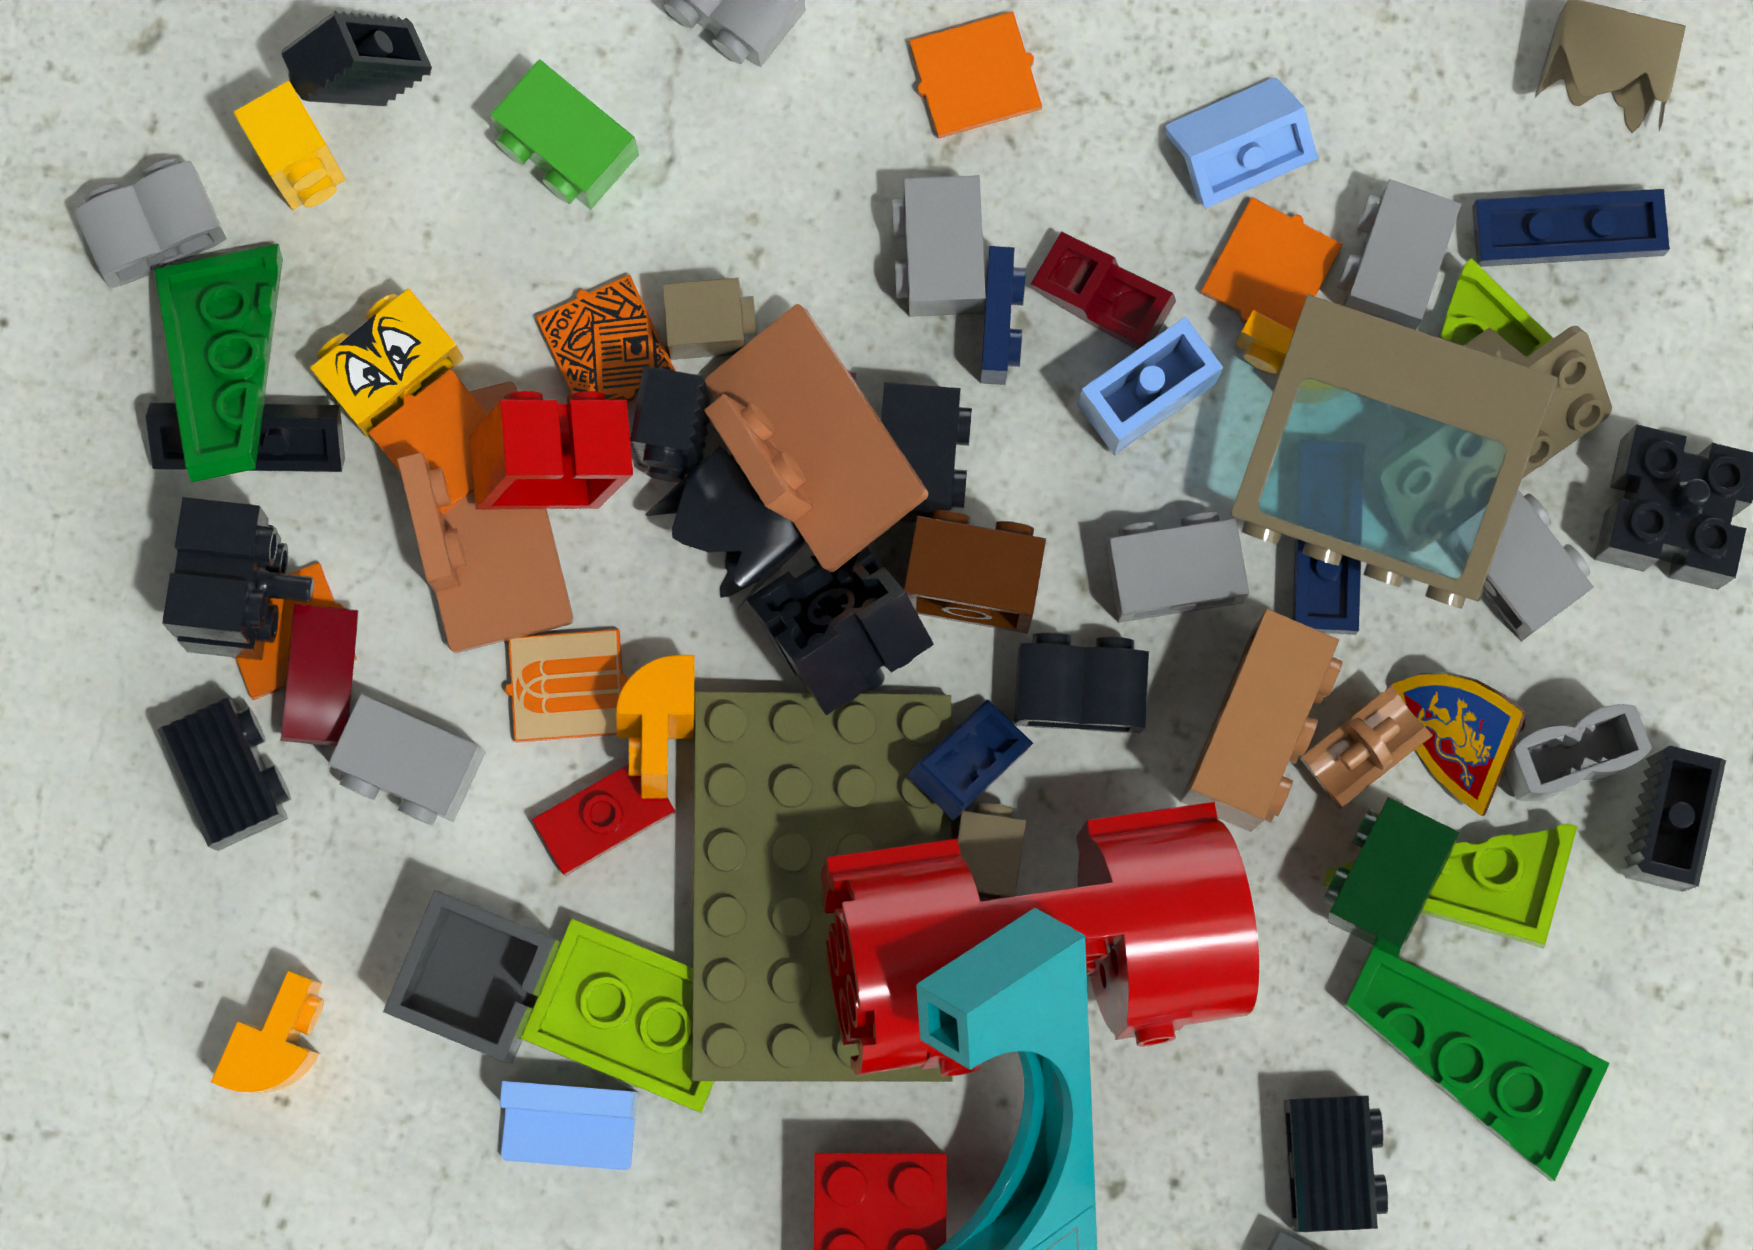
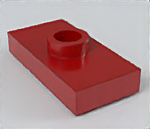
[532,764,676,876]

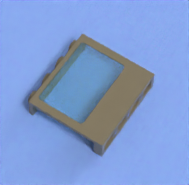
[1230,294,1559,609]

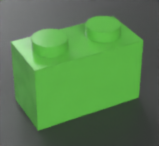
[490,59,639,210]

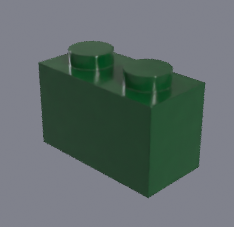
[1323,797,1460,958]

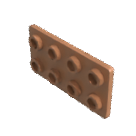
[704,304,928,572]
[397,381,574,653]

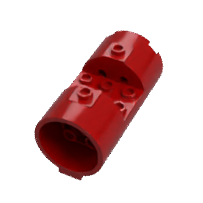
[820,802,1259,1077]

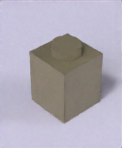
[663,277,757,360]
[958,802,1027,899]

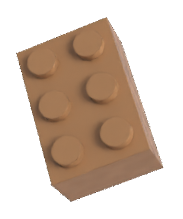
[1180,609,1343,832]

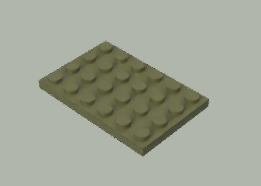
[691,691,953,1082]

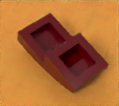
[1030,231,1176,350]
[280,604,358,746]

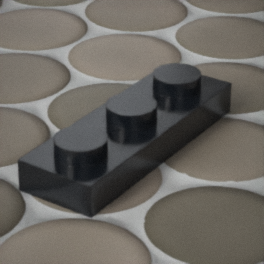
[145,402,345,472]

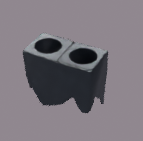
[645,446,805,610]

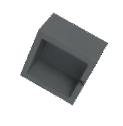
[383,890,561,1064]

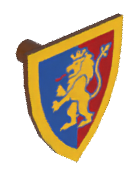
[1391,672,1527,816]

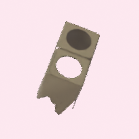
[1534,0,1686,133]

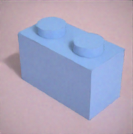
[1078,316,1223,455]

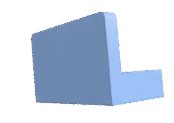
[1165,78,1318,209]
[500,1081,638,1170]

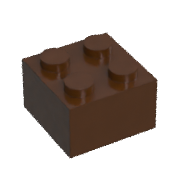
[904,510,1046,634]

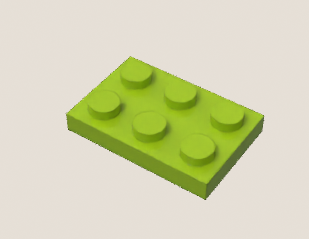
[521,918,715,1114]

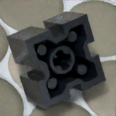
[1594,424,1753,590]
[162,497,314,660]
[746,546,934,715]

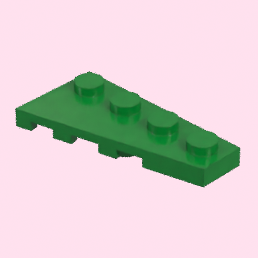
[154,244,283,483]
[1343,946,1610,1181]

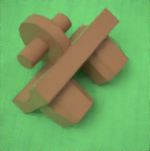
[1299,685,1433,809]

